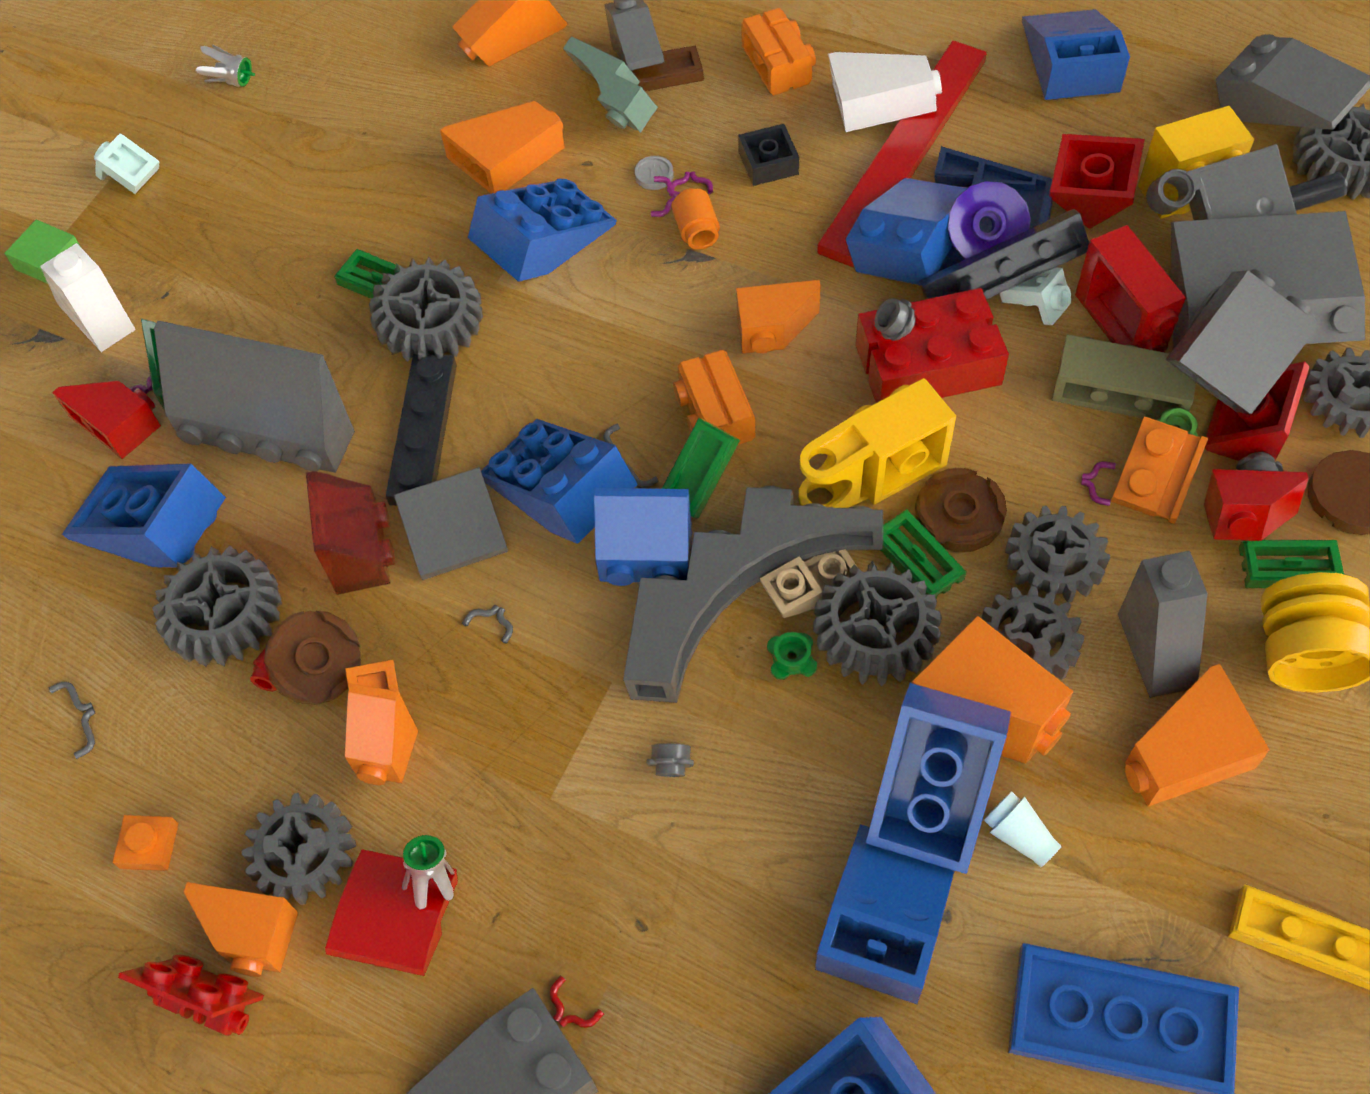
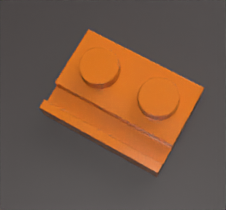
[1111,416,1208,524]

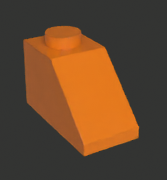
[736,280,821,354]
[345,683,418,785]
[184,882,298,977]

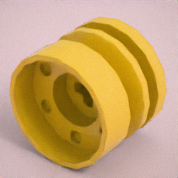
[1260,572,1370,693]

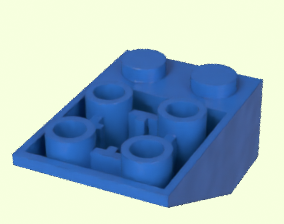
[1022,9,1130,100]
[468,179,617,282]
[481,419,638,544]
[815,824,954,1005]

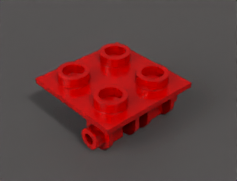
[118,955,264,1036]

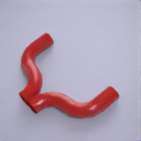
[549,975,604,1028]

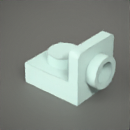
[94,133,159,194]
[1000,267,1071,325]

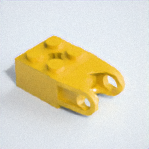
[798,378,956,508]

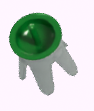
[196,44,255,87]
[402,835,454,909]

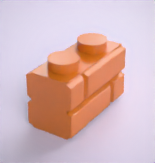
[741,8,816,96]
[673,350,755,445]

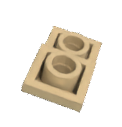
[760,549,857,618]

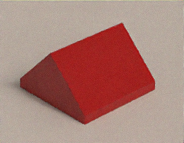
[1050,134,1145,229]
[1205,361,1309,461]

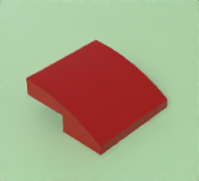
[325,849,458,976]

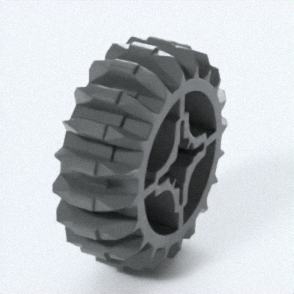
[1292,103,1370,200]
[369,257,483,362]
[152,545,282,667]
[813,560,942,687]

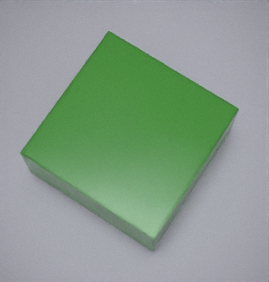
[4,219,81,284]

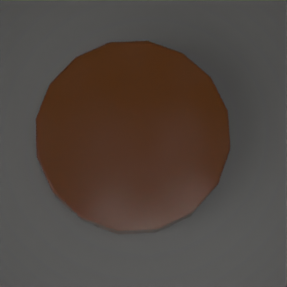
[1308,450,1370,535]
[915,468,1007,552]
[264,610,361,705]

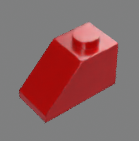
[52,381,161,459]
[1204,469,1309,541]

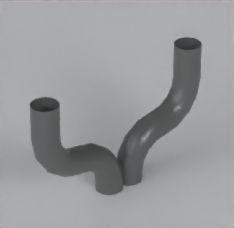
[462,605,513,644]

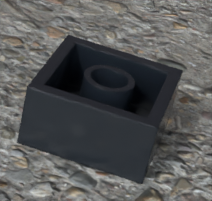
[738,124,800,186]

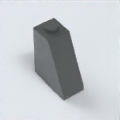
[1118,551,1208,698]

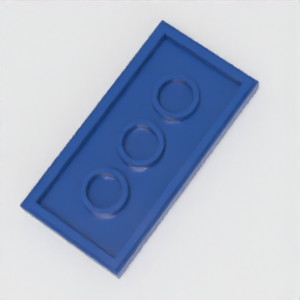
[1008,943,1239,1094]

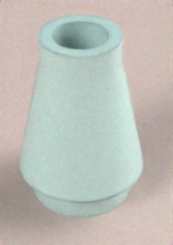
[984,791,1061,868]

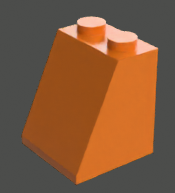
[912,616,1074,764]

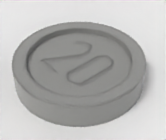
[635,156,674,190]

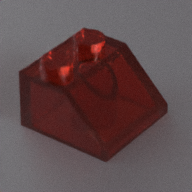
[306,471,395,595]

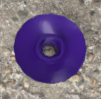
[947,181,1031,259]

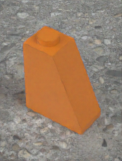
[452,0,568,67]
[440,101,565,194]
[1125,664,1270,807]

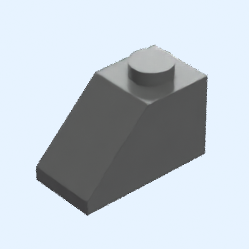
[604,0,664,71]

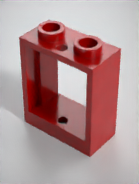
[1075,225,1186,353]

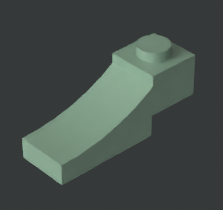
[563,36,658,132]

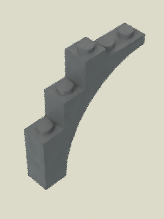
[623,486,884,703]

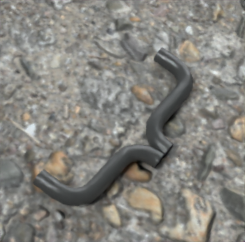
[604,423,659,488]
[49,682,96,759]

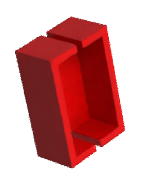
[855,288,1009,403]

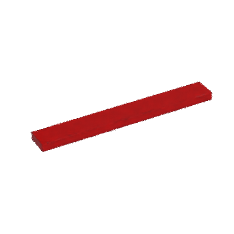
[817,40,987,268]

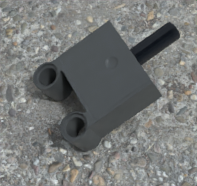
[1146,144,1348,280]

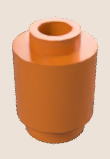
[671,188,720,250]

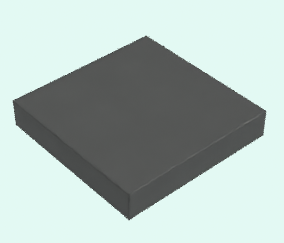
[394,467,508,580]

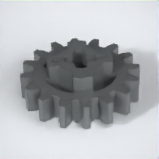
[1303,348,1370,438]
[1005,506,1110,602]
[981,586,1084,680]
[242,793,356,905]

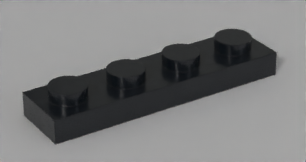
[919,209,1089,299]
[385,354,457,506]

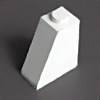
[828,52,942,132]
[40,243,136,352]

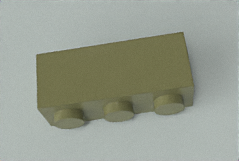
[1052,334,1196,420]

